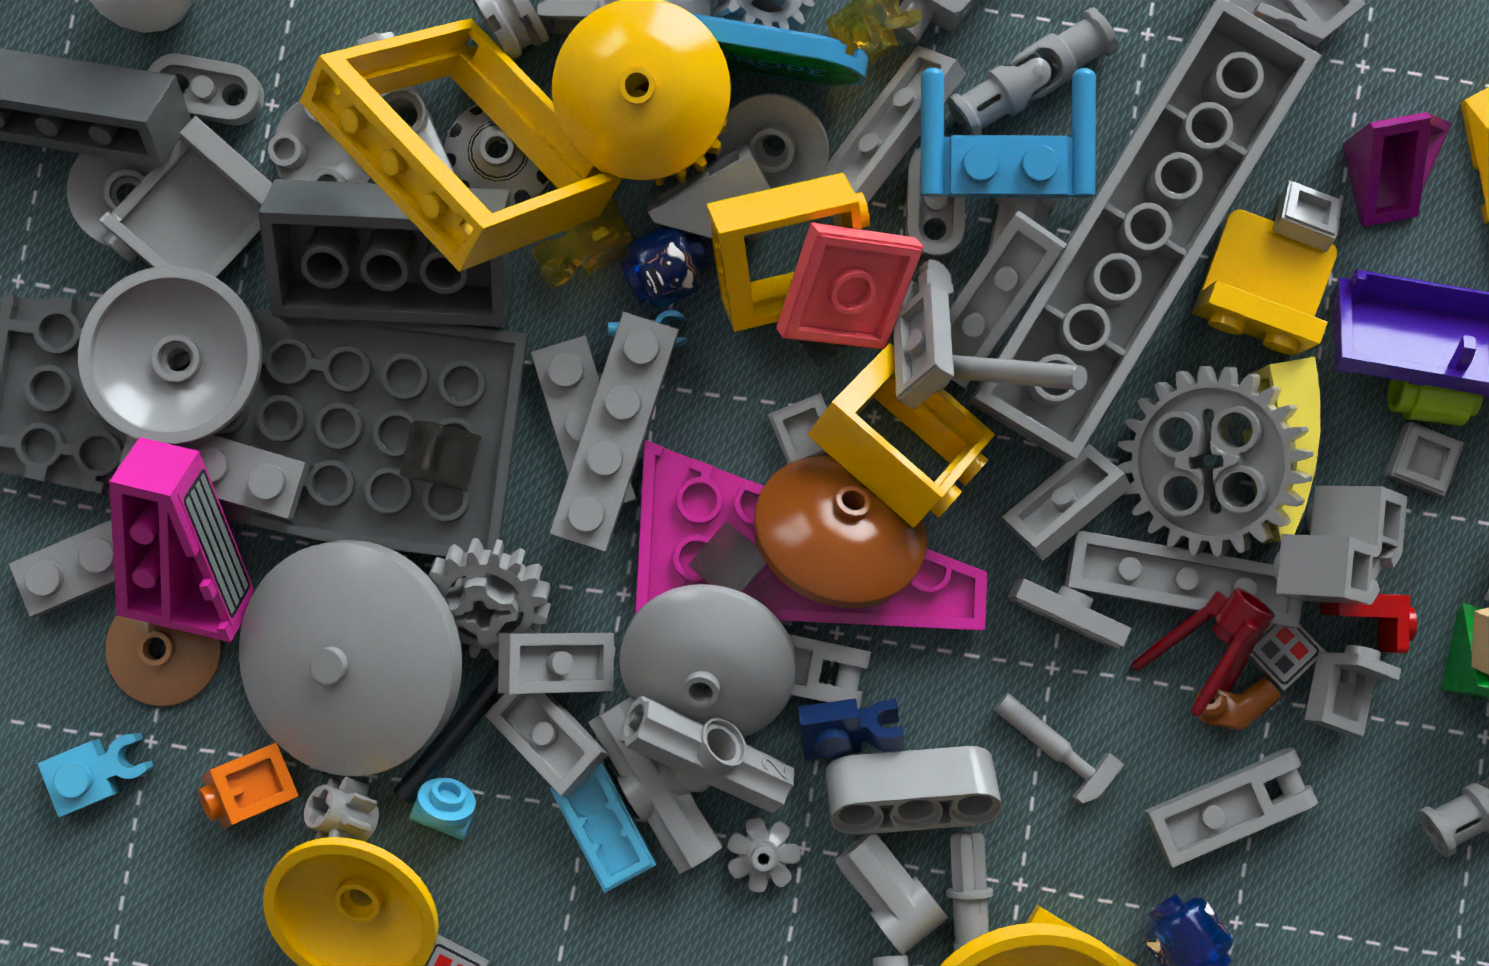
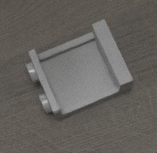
[99,116,273,279]

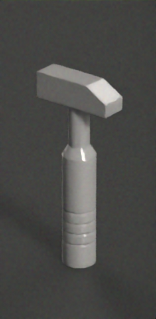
[993,692,1125,803]

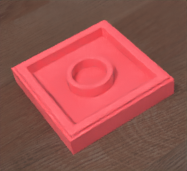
[776,222,924,350]

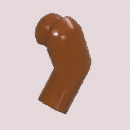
[1193,676,1282,731]

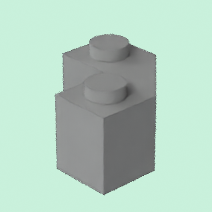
[1273,486,1407,605]

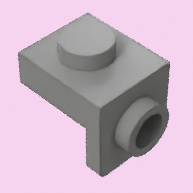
[1305,645,1401,737]

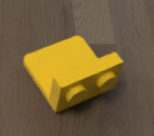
[1192,209,1337,355]

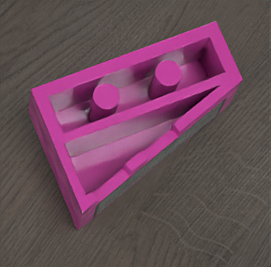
[109,437,254,643]

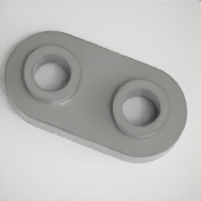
[148,53,264,126]
[905,147,965,259]

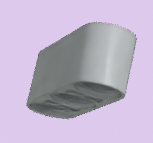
[825,746,1002,835]

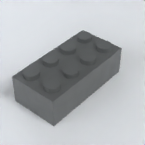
[258,179,514,327]

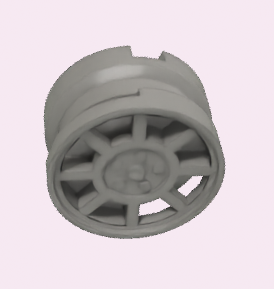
[472,0,549,61]

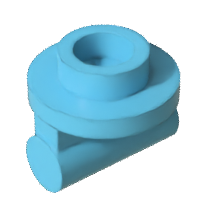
[409,778,476,841]

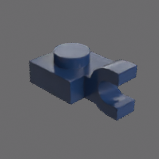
[798,698,905,760]

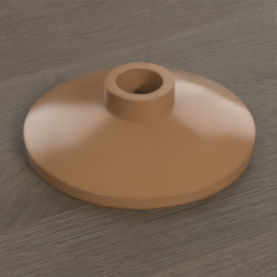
[105,615,222,706]

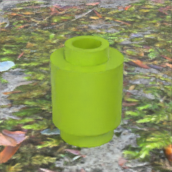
[1388,379,1483,426]

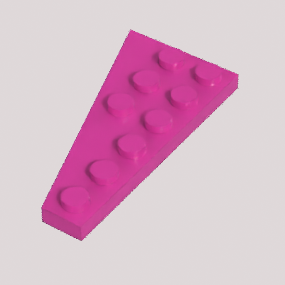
[636,440,987,630]

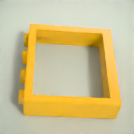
[299,18,622,272]

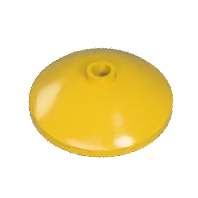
[552,0,731,180]
[263,837,439,966]

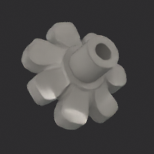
[727,816,801,892]

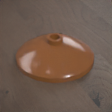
[753,455,927,609]

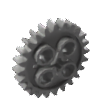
[1117,366,1313,557]

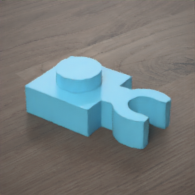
[37,733,154,818]

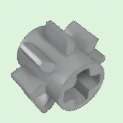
[304,776,379,842]

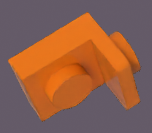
[198,742,299,829]

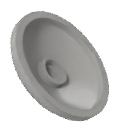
[78,266,262,445]
[620,584,796,738]

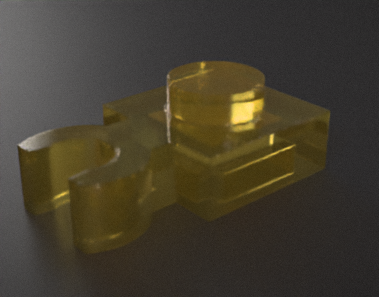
[825,0,922,65]
[530,197,638,288]

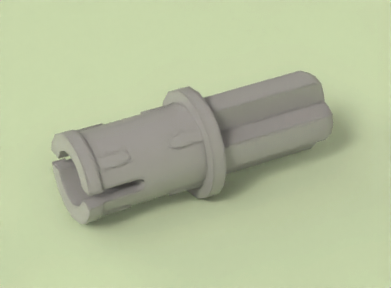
[946,831,993,951]

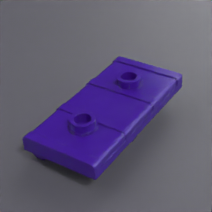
[1332,269,1489,398]

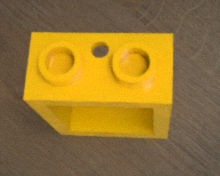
[707,173,870,332]
[807,343,995,528]

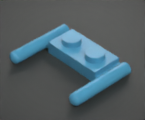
[920,68,1096,198]

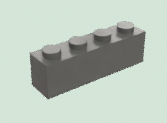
[0,48,191,166]

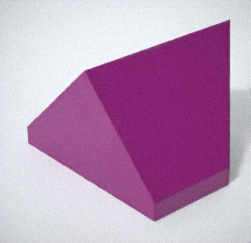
[1343,112,1452,227]

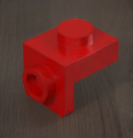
[1320,594,1417,654]

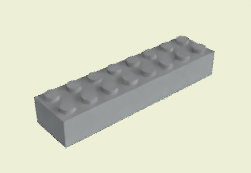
[968,0,1322,462]

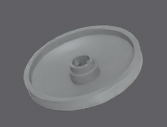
[239,540,462,776]

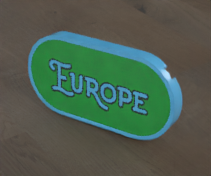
[691,13,869,86]

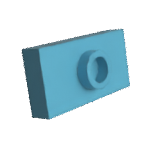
[550,760,657,893]

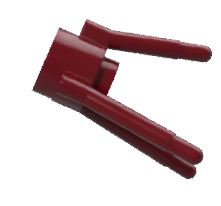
[1131,587,1275,717]

